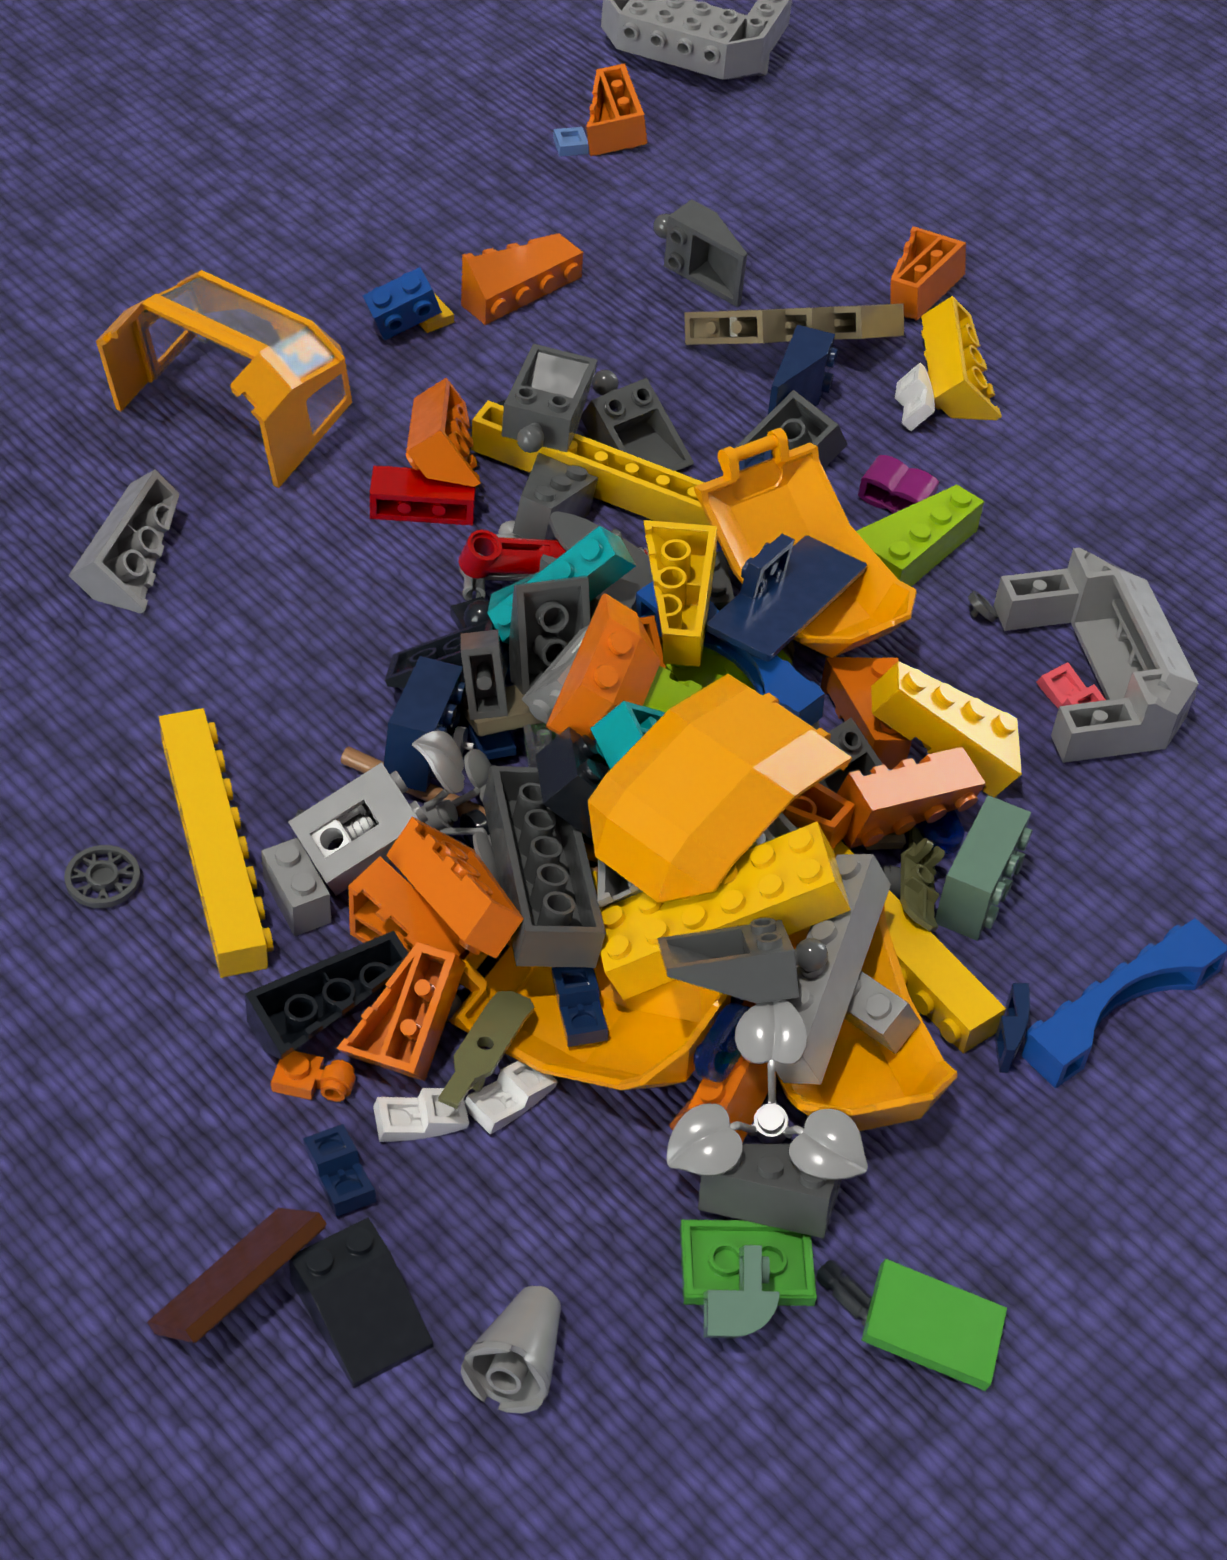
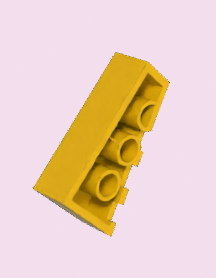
[871,661,1022,798]

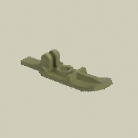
[900,826,945,932]
[438,991,534,1109]

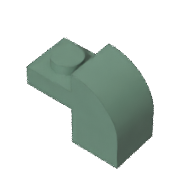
[703,1245,780,1338]

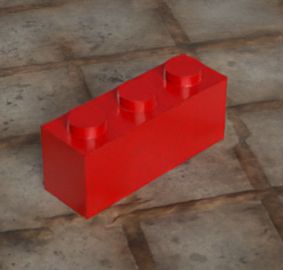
[370,465,476,526]

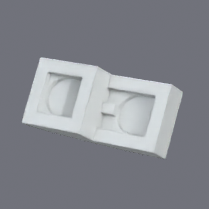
[895,363,935,431]
[465,1061,558,1134]
[373,1088,469,1142]

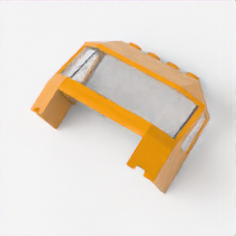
[96,270,352,488]

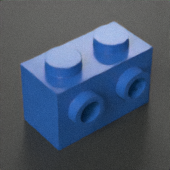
[362,267,442,341]

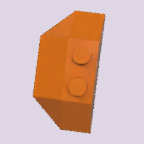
[546,593,661,740]

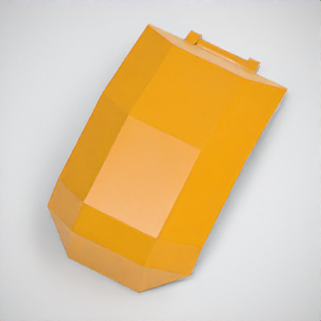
[694,428,917,658]
[588,674,852,903]
[777,905,957,1131]
[449,938,731,1090]

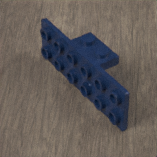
[705,533,867,662]

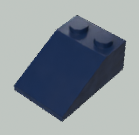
[768,325,838,414]

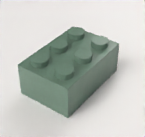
[935,795,1033,941]

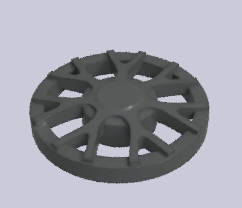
[64,845,140,909]

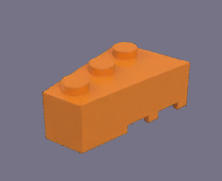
[890,226,966,320]

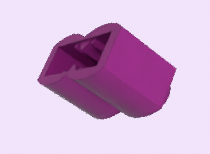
[858,455,939,514]

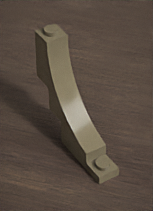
[684,303,904,345]

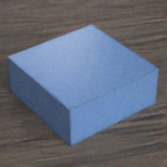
[553,127,589,157]

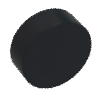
[460,809,489,850]

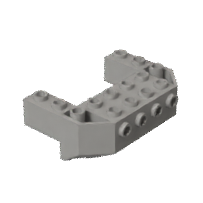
[601,0,792,80]
[994,547,1199,763]

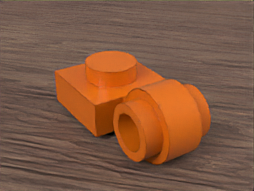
[271,1051,356,1102]

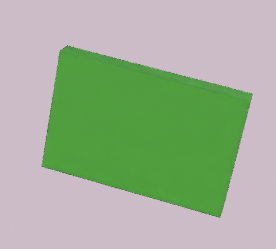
[680,1220,816,1306]
[861,1259,1007,1391]

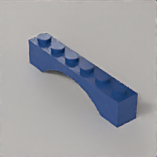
[636,581,825,726]
[1021,918,1227,1089]

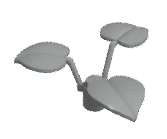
[412,731,500,885]
[667,999,868,1180]

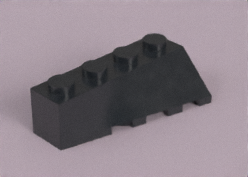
[245,931,408,1060]

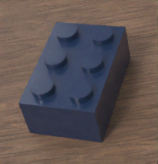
[384,656,466,792]

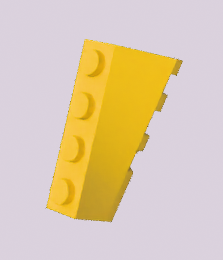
[921,296,1002,420]
[643,520,717,667]

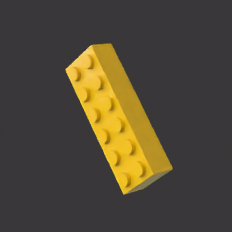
[600,822,851,1000]

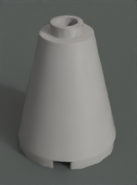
[461,1286,561,1414]

